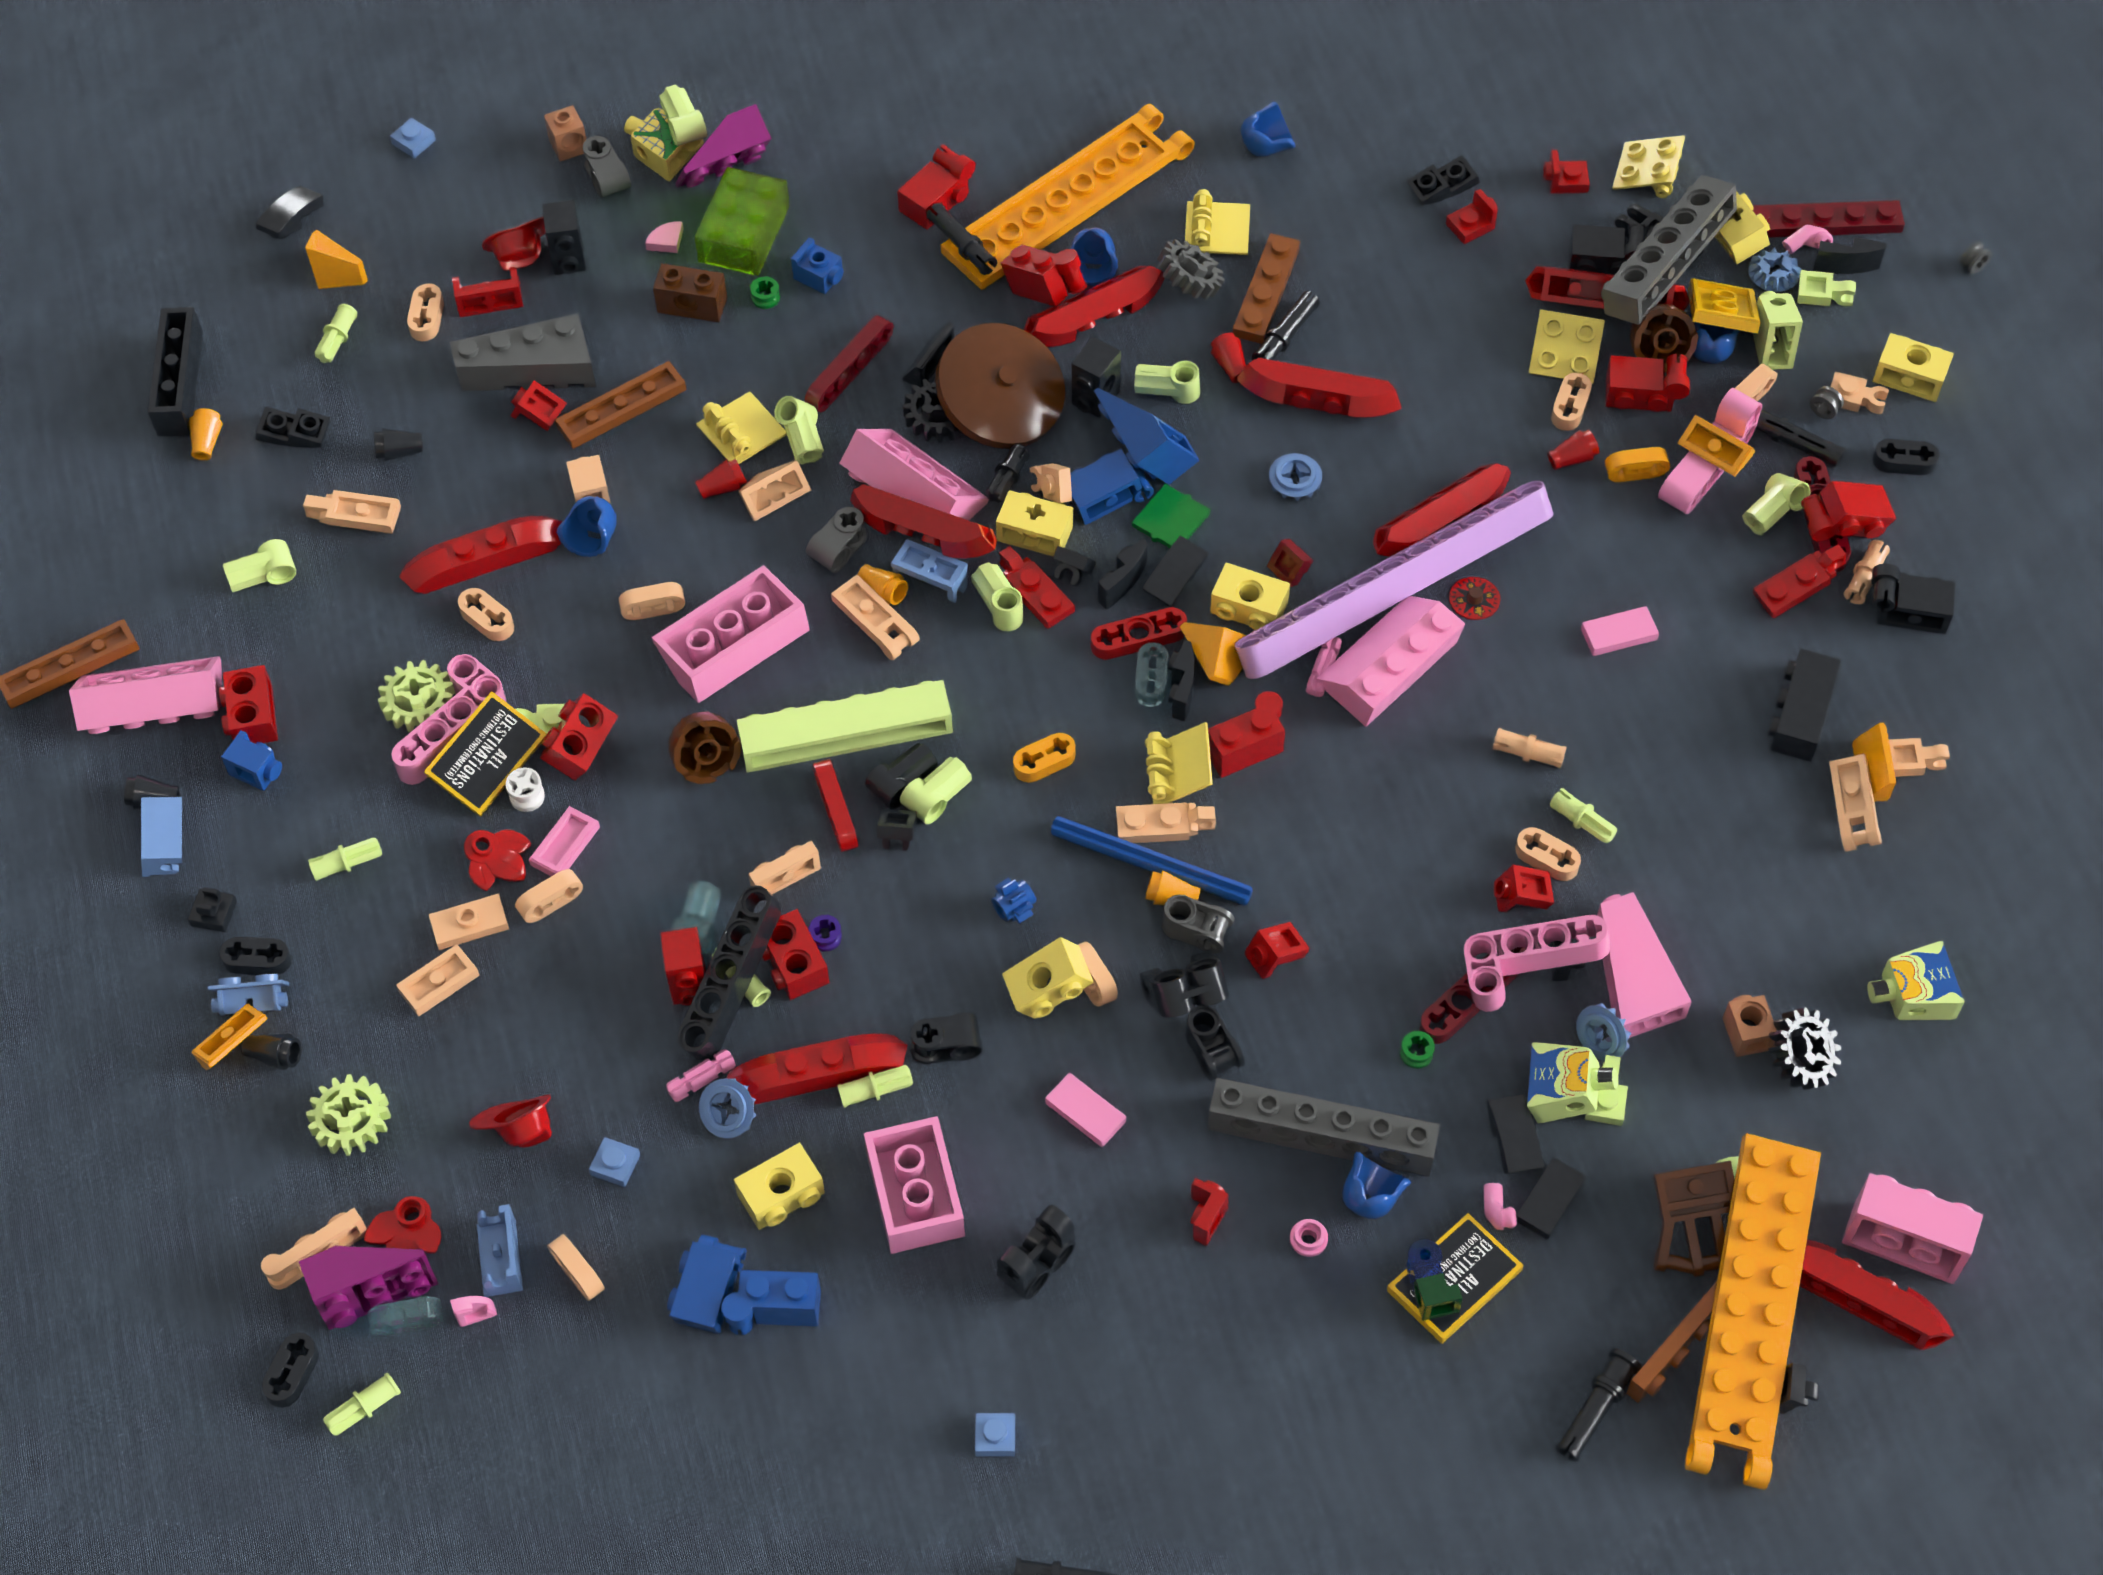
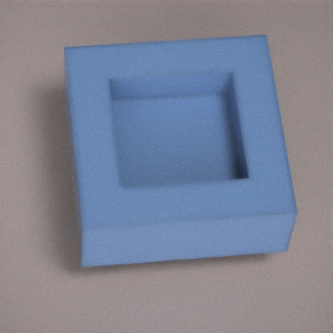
[390,117,436,159]
[589,1137,640,1187]
[975,1413,1015,1456]

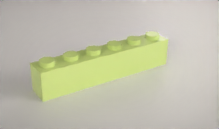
[737,680,953,773]

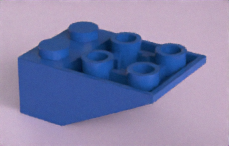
[1094,388,1200,484]

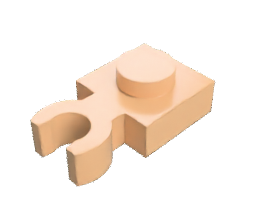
[1831,371,1889,414]
[1030,463,1072,503]

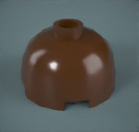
[1629,304,1698,372]
[668,711,741,784]

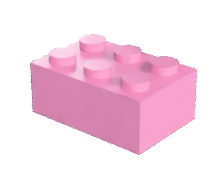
[864,1116,965,1254]
[1842,1173,1984,1285]

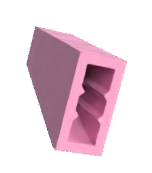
[1597,892,1692,1038]

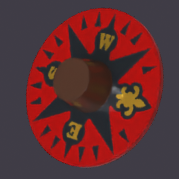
[1449,577,1500,620]

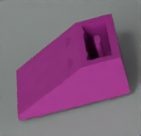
[675,104,771,188]
[298,1246,438,1330]

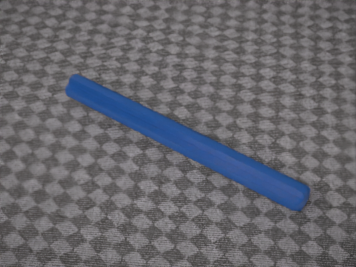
[1050,816,1253,906]

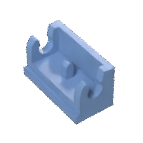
[891,539,967,603]
[141,797,182,877]
[477,1204,523,1297]

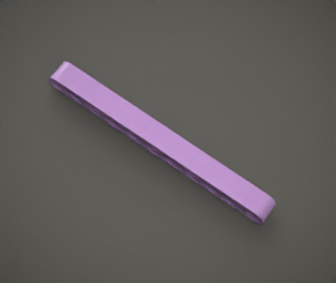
[1235,481,1553,679]

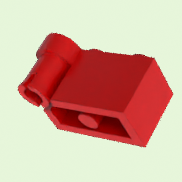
[897,144,976,230]
[1000,244,1087,307]
[1605,354,1690,412]
[1801,481,1897,541]
[1208,691,1285,778]

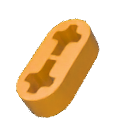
[1605,447,1670,482]
[1013,733,1076,783]

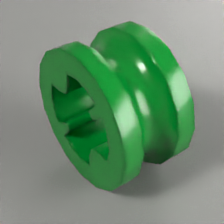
[750,277,780,309]
[1400,1031,1435,1069]

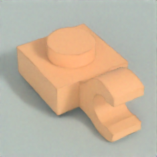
[1889,738,1950,777]

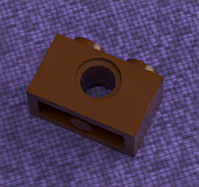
[653,263,727,323]

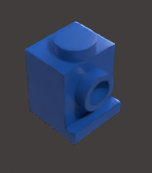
[791,237,844,294]
[221,730,282,791]

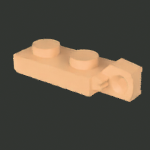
[303,490,401,534]
[1116,802,1216,843]

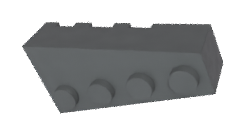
[450,314,596,391]

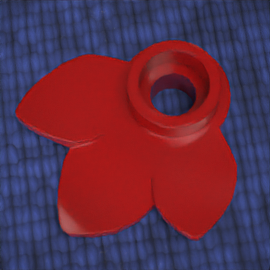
[464,829,531,891]
[364,1196,442,1254]

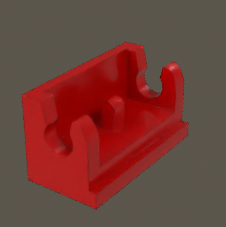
[452,267,524,318]

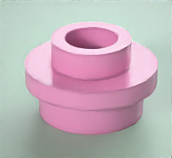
[1290,1219,1328,1257]

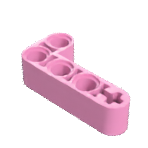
[1658,388,1762,515]
[391,654,507,785]
[1464,915,1610,1012]

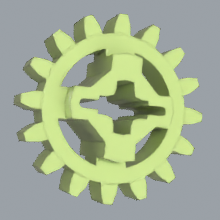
[378,660,456,732]
[306,1074,391,1156]

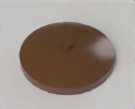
[935,323,1065,449]

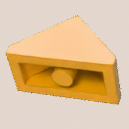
[305,230,368,289]
[1180,622,1246,686]

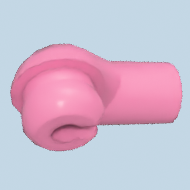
[1782,225,1833,254]
[1484,1183,1517,1230]

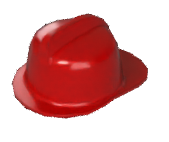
[482,217,546,271]
[469,1094,552,1148]

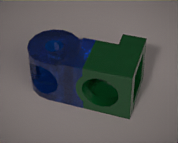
[1406,1239,1462,1321]

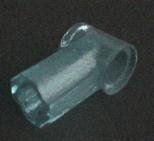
[672,881,721,955]

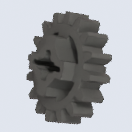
[1157,239,1225,300]

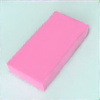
[1581,606,1659,656]
[529,806,600,876]
[1045,1072,1126,1148]

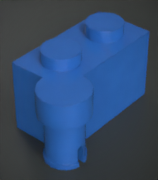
[1070,448,1154,525]
[667,1234,747,1335]
[721,1270,821,1335]

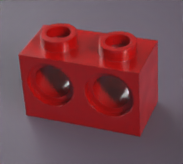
[219,665,278,744]
[540,693,618,781]
[762,909,830,1001]
[660,927,706,1006]

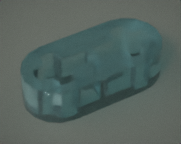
[1135,642,1169,707]
[368,1297,443,1336]

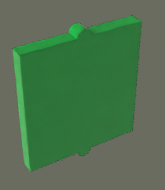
[1132,483,1211,548]

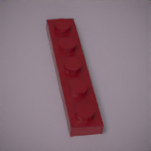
[1752,200,1905,238]

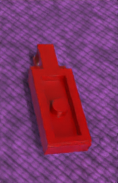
[1753,544,1847,618]
[999,546,1075,629]

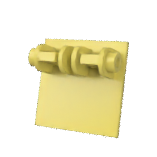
[1612,135,1685,198]
[1185,189,1250,255]
[1529,309,1605,384]
[696,391,787,464]
[1145,722,1213,804]

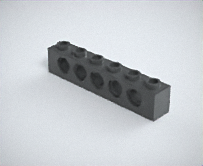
[1601,175,1737,325]
[1208,1078,1440,1177]

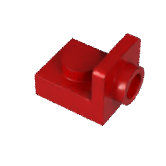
[1543,150,1590,194]
[1446,189,1498,245]
[510,380,567,432]
[1494,865,1554,913]
[1245,922,1310,979]
[1190,1178,1229,1246]

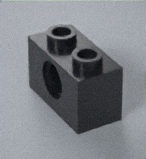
[542,200,586,275]
[1071,337,1121,418]

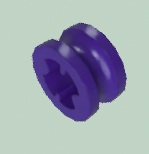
[809,915,842,952]

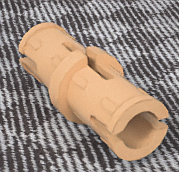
[1844,540,1890,604]
[1492,728,1567,769]

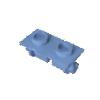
[208,974,289,1016]

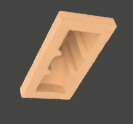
[738,460,811,521]

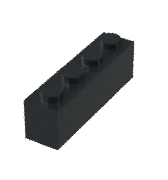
[148,307,203,436]

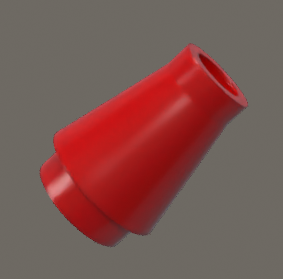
[1210,333,1246,383]
[1547,430,1600,470]
[695,458,747,499]

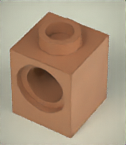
[544,105,586,162]
[1722,995,1777,1057]

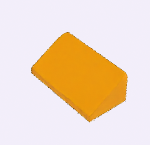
[1677,415,1755,477]
[1852,722,1896,802]
[191,1004,268,1070]

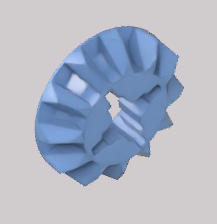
[1748,247,1801,292]
[1269,453,1322,501]
[1576,1003,1631,1061]
[699,1078,756,1138]

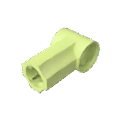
[659,85,707,146]
[1134,360,1200,404]
[774,396,824,465]
[1742,473,1811,536]
[223,539,296,592]
[971,562,1023,631]
[900,757,972,824]

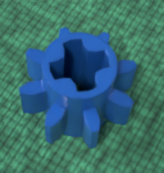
[991,877,1037,924]

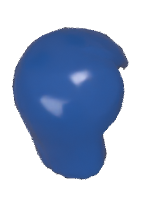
[1240,102,1296,157]
[1070,227,1118,286]
[1689,312,1740,364]
[557,496,617,557]
[1342,1151,1411,1219]

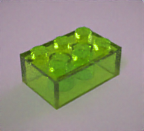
[694,167,790,276]

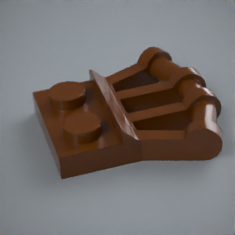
[1653,1161,1735,1277]

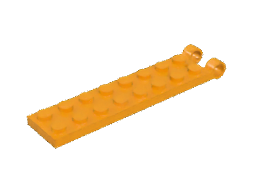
[940,104,1195,290]
[1685,1133,1821,1490]

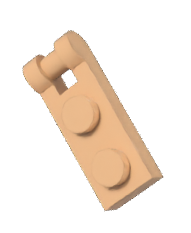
[831,575,920,660]
[1829,754,1882,852]
[261,1208,367,1290]

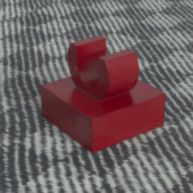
[1267,538,1314,587]

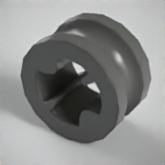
[1959,241,1992,274]
[1809,386,1844,419]

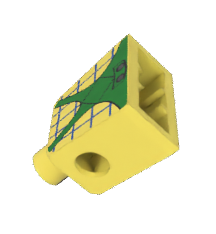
[624,108,704,182]

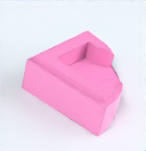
[645,221,684,253]
[450,1296,497,1327]

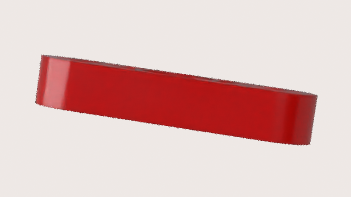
[1091,607,1187,660]
[812,759,858,852]

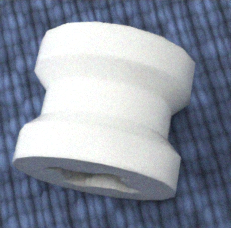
[506,767,545,812]

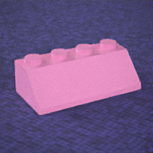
[839,429,989,520]
[652,565,810,703]
[1316,596,1465,727]
[69,656,222,734]

